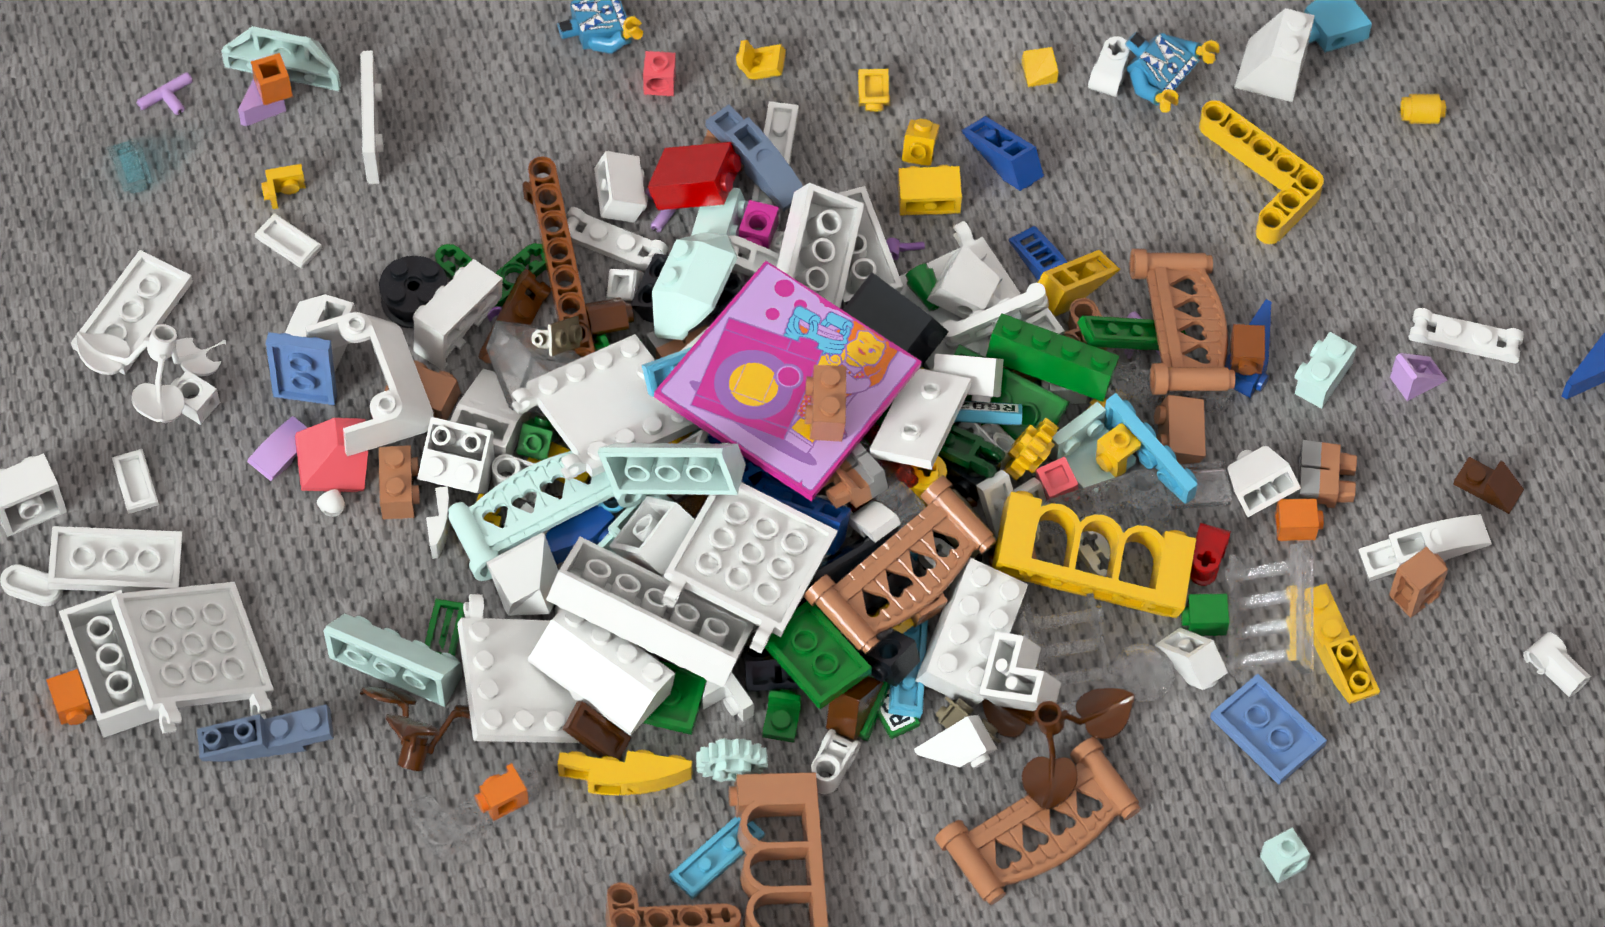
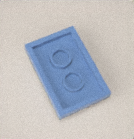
[266,332,337,405]
[1210,674,1327,785]

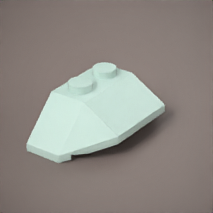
[221,26,341,91]
[652,233,738,340]

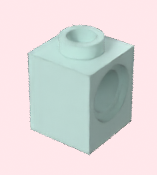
[1260,828,1310,883]

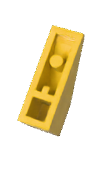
[1038,250,1120,317]

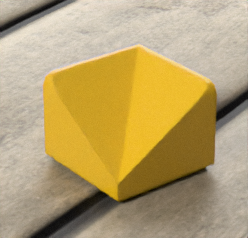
[1022,47,1058,87]

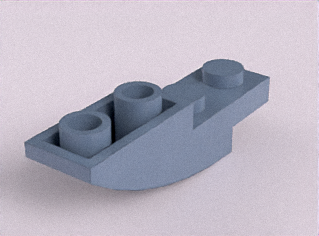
[706,105,803,212]
[197,704,334,762]

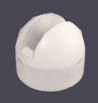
[317,489,345,517]

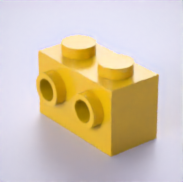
[898,165,962,215]

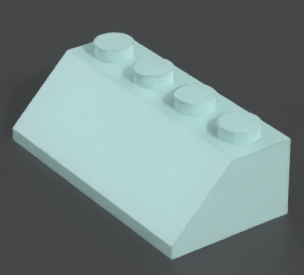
[598,442,746,495]
[324,614,463,707]

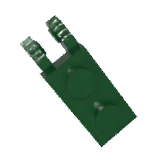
[938,425,1006,478]

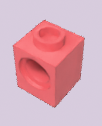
[643,51,676,96]
[1036,457,1078,504]

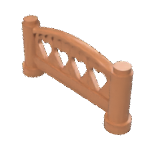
[1130,249,1235,395]
[803,475,996,655]
[935,737,1141,905]

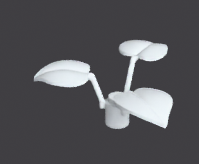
[76,324,226,423]

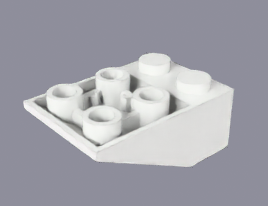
[450,368,533,460]

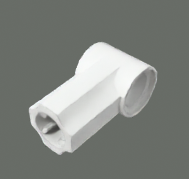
[1523,632,1591,697]

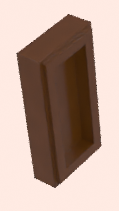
[562,701,632,760]

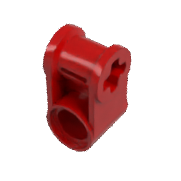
[1190,523,1231,586]

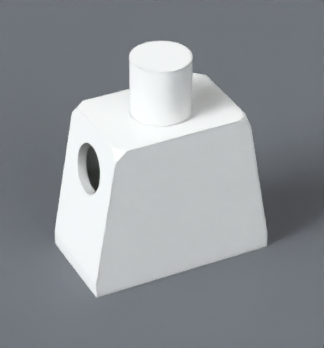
[927,245,1001,319]
[1227,446,1301,517]

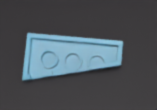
[1104,393,1198,504]

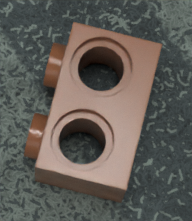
[1389,546,1448,618]

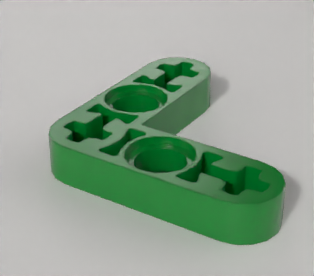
[435,243,547,307]

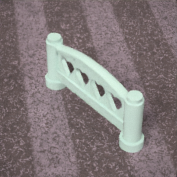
[448,451,647,581]

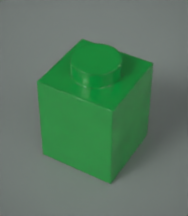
[1181,594,1229,636]

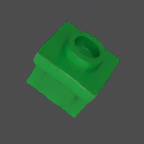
[762,689,802,743]

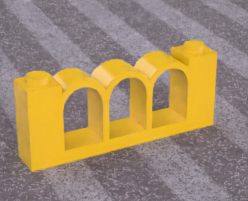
[992,491,1196,618]

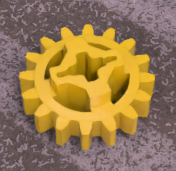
[1003,418,1059,480]

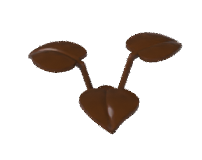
[360,687,470,771]
[982,688,1135,810]

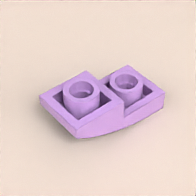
[247,416,307,481]

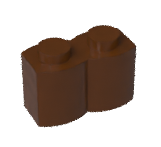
[585,297,634,336]

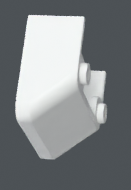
[305,312,433,457]

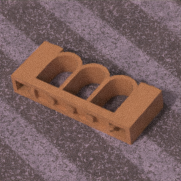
[729,772,828,927]

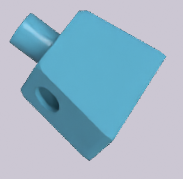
[1304,0,1372,52]

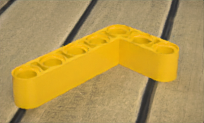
[1199,100,1324,244]

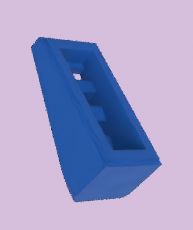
[1009,226,1067,281]

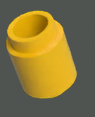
[1400,94,1446,124]

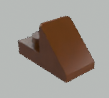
[1453,457,1524,514]

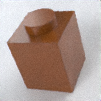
[1230,324,1265,375]

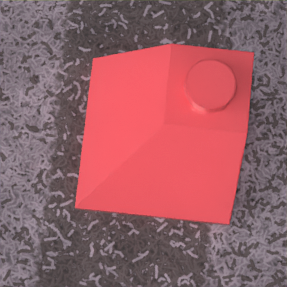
[295,418,368,492]

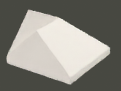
[486,533,558,616]

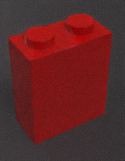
[648,142,741,210]

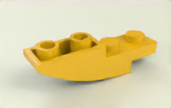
[1295,583,1380,704]
[557,750,693,795]

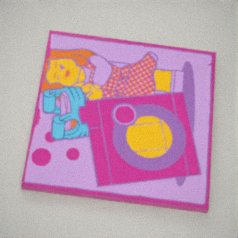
[654,261,922,501]

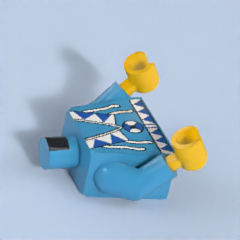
[557,0,643,54]
[1125,31,1220,113]

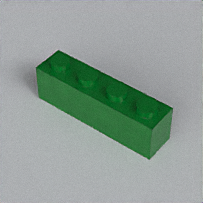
[985,313,1120,402]

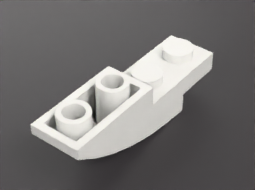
[1358,514,1492,581]

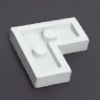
[976,469,1048,537]

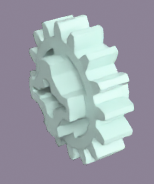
[696,738,768,782]

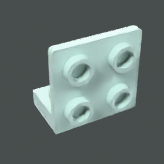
[1049,402,1136,497]

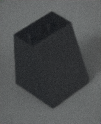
[843,272,949,369]

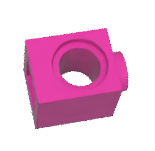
[739,200,779,249]

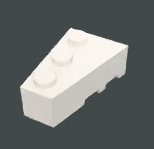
[413,259,503,371]

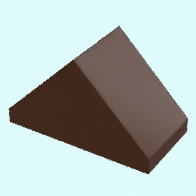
[826,676,884,741]

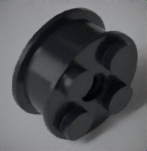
[379,256,448,328]

